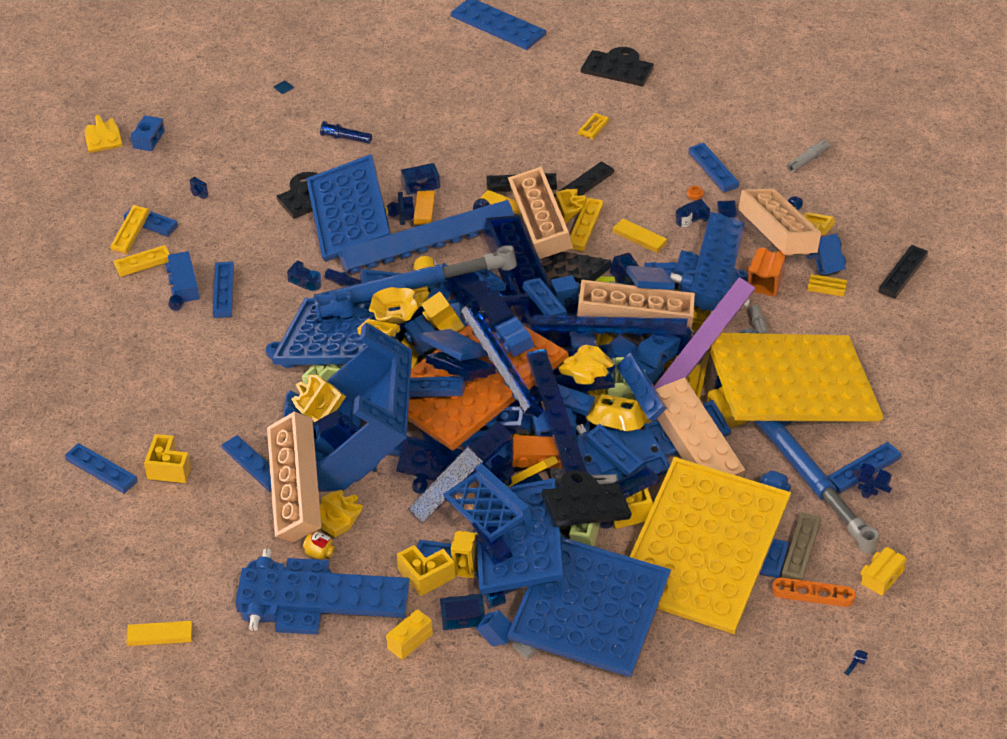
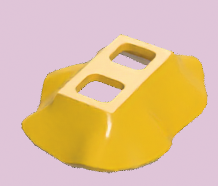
[369,287,419,324]
[586,394,648,432]

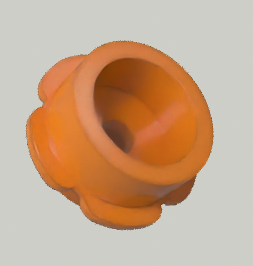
[687,185,704,201]

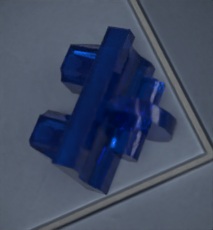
[386,192,414,225]
[485,454,515,486]
[852,462,892,498]

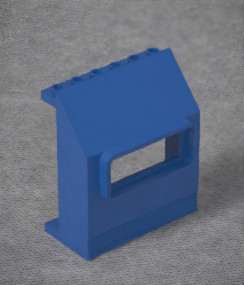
[283,322,412,492]

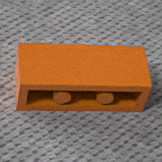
[512,435,574,469]

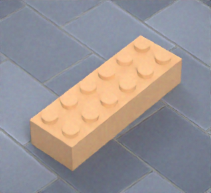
[508,167,573,260]
[739,189,821,256]
[577,280,695,334]
[656,377,745,478]
[267,412,321,542]

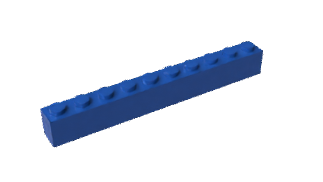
[338,199,516,275]

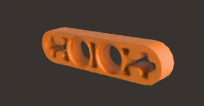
[772,578,856,607]

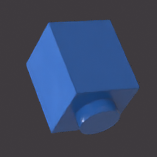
[476,610,512,647]

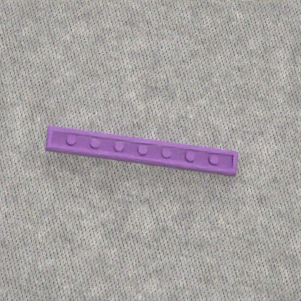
[654,277,755,389]

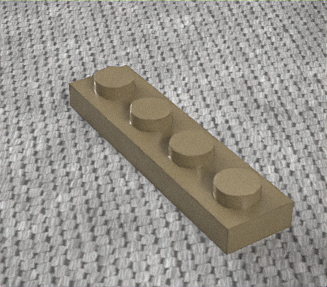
[781,512,821,580]

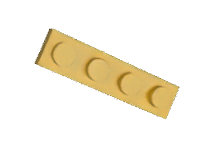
[570,198,604,251]

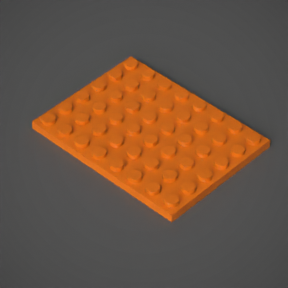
[408,307,569,451]

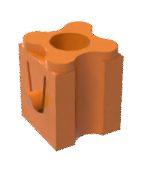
[748,247,786,297]

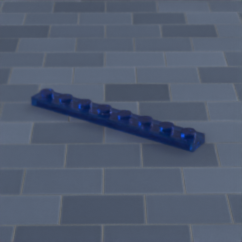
[461,306,543,418]
[532,315,688,336]
[526,349,587,483]

